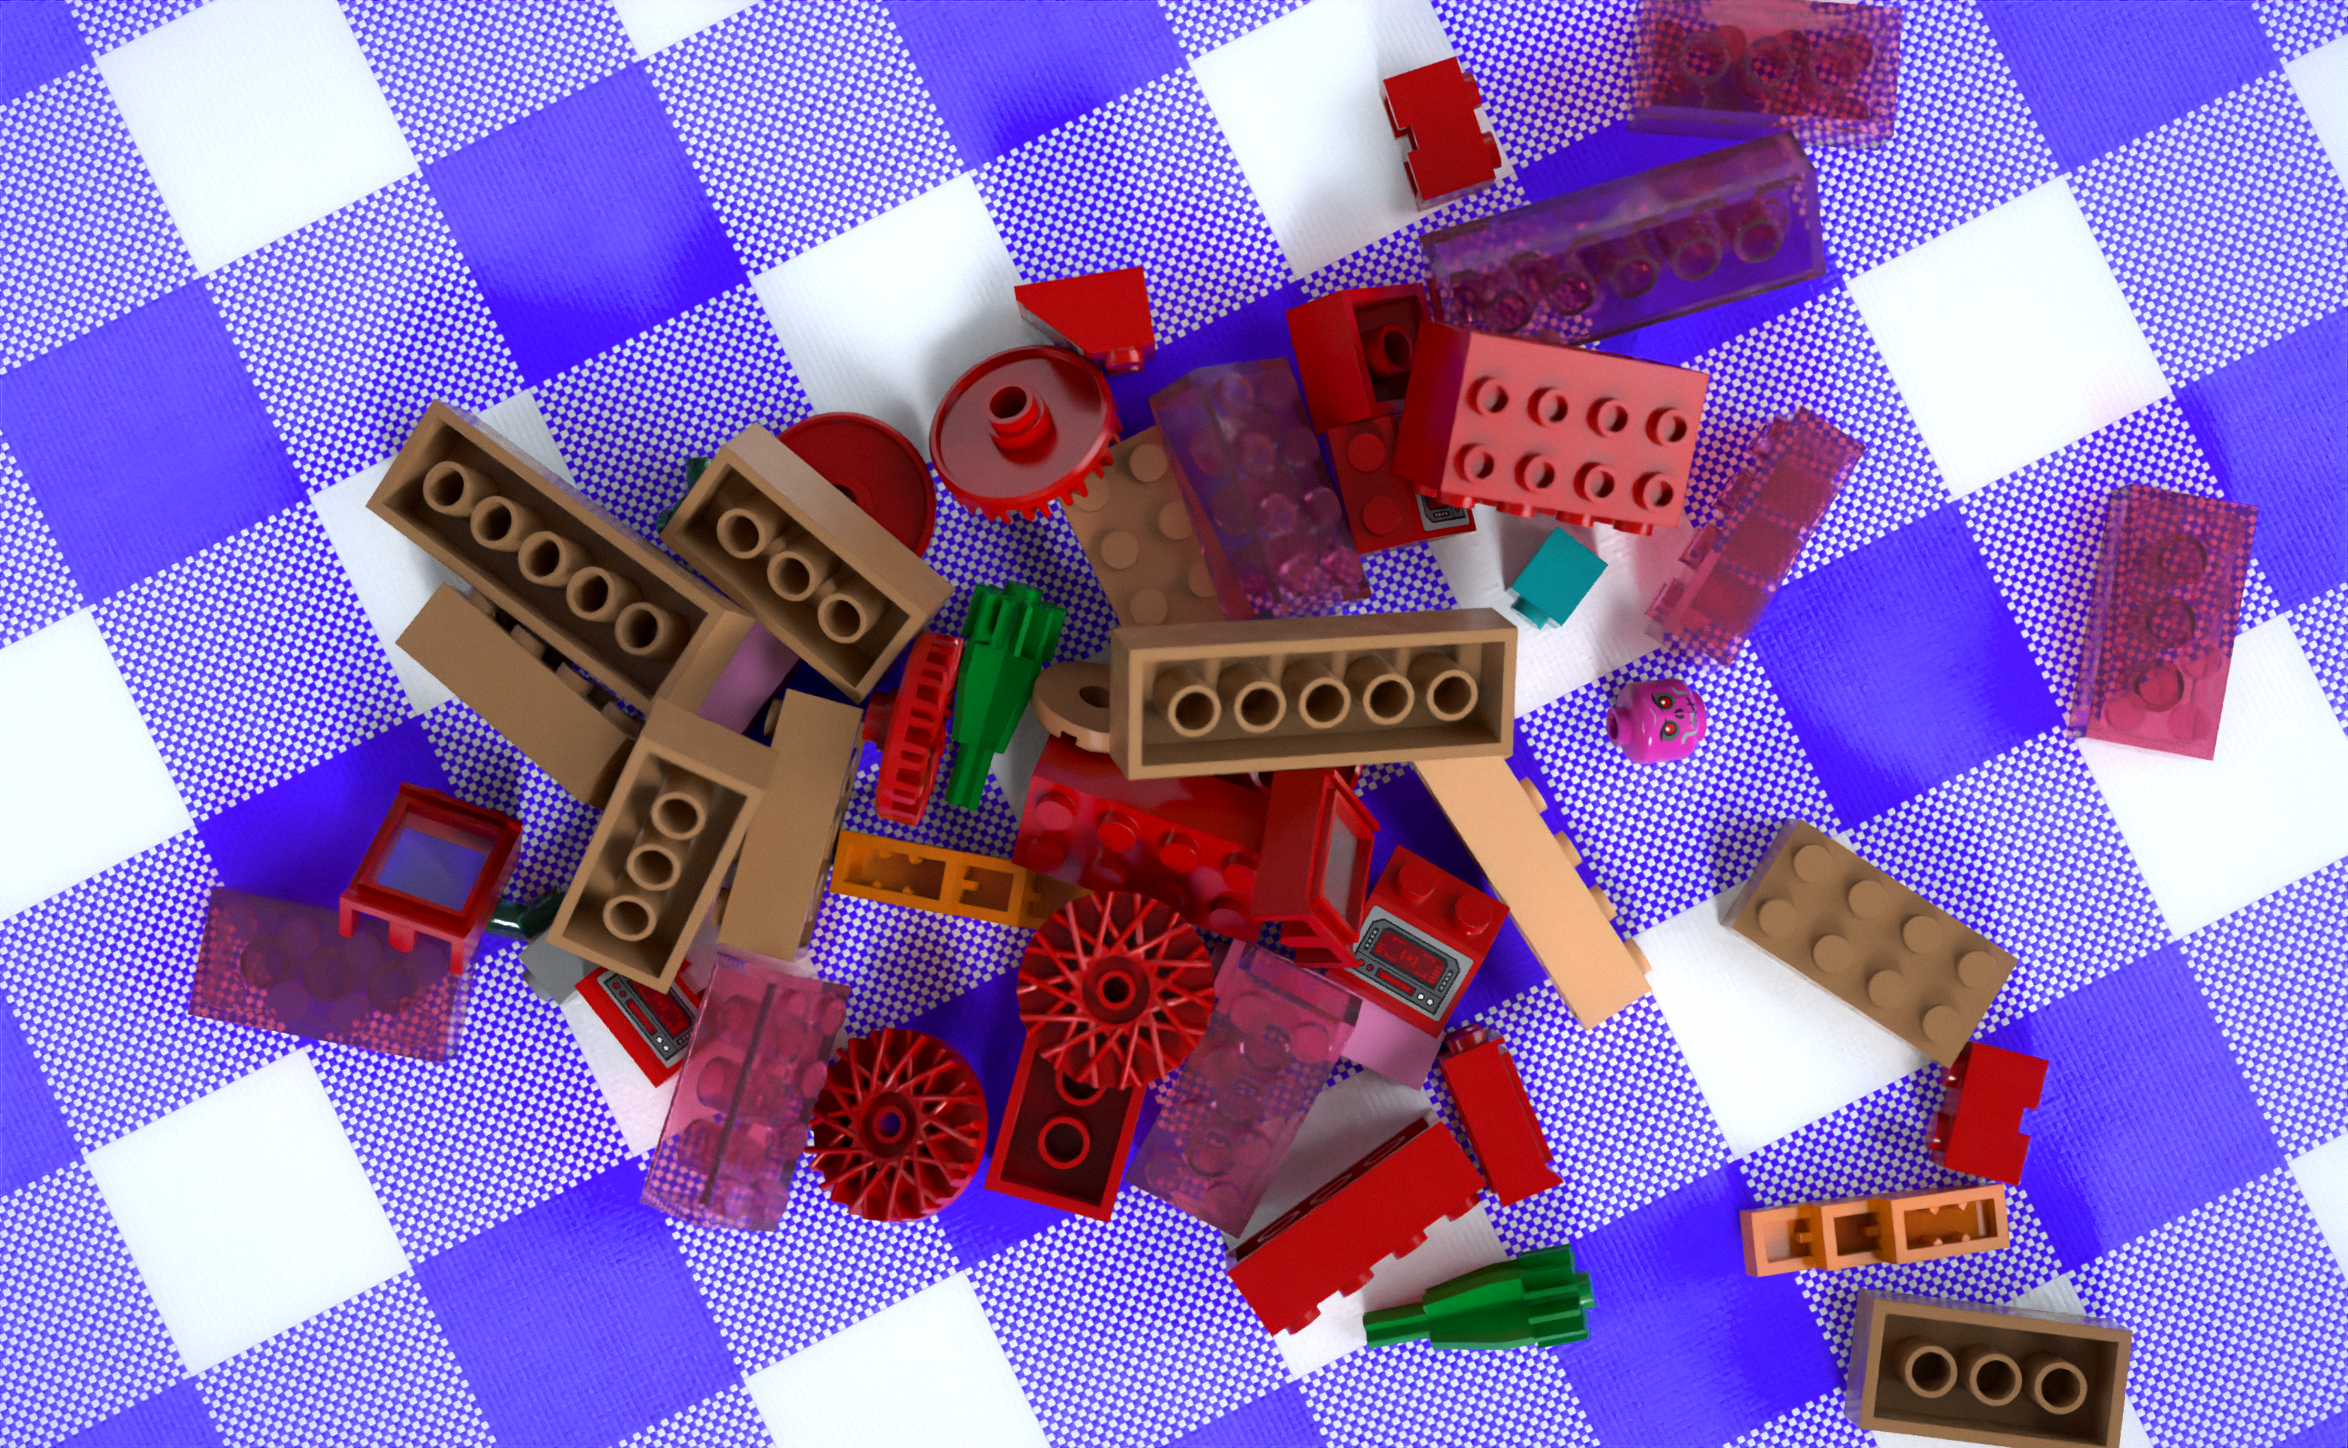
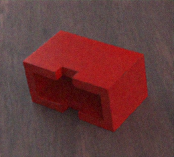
[1379,56,1502,212]
[1925,1040,2049,1186]

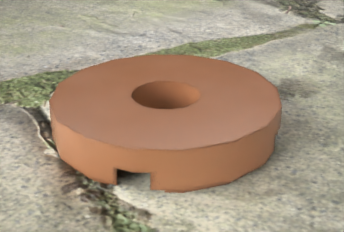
[1030,661,1110,753]

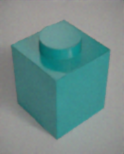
[1505,526,1608,630]

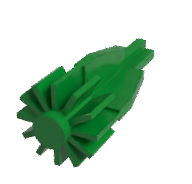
[944,580,1067,810]
[1362,1243,1597,1350]

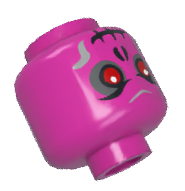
[1606,678,1707,764]

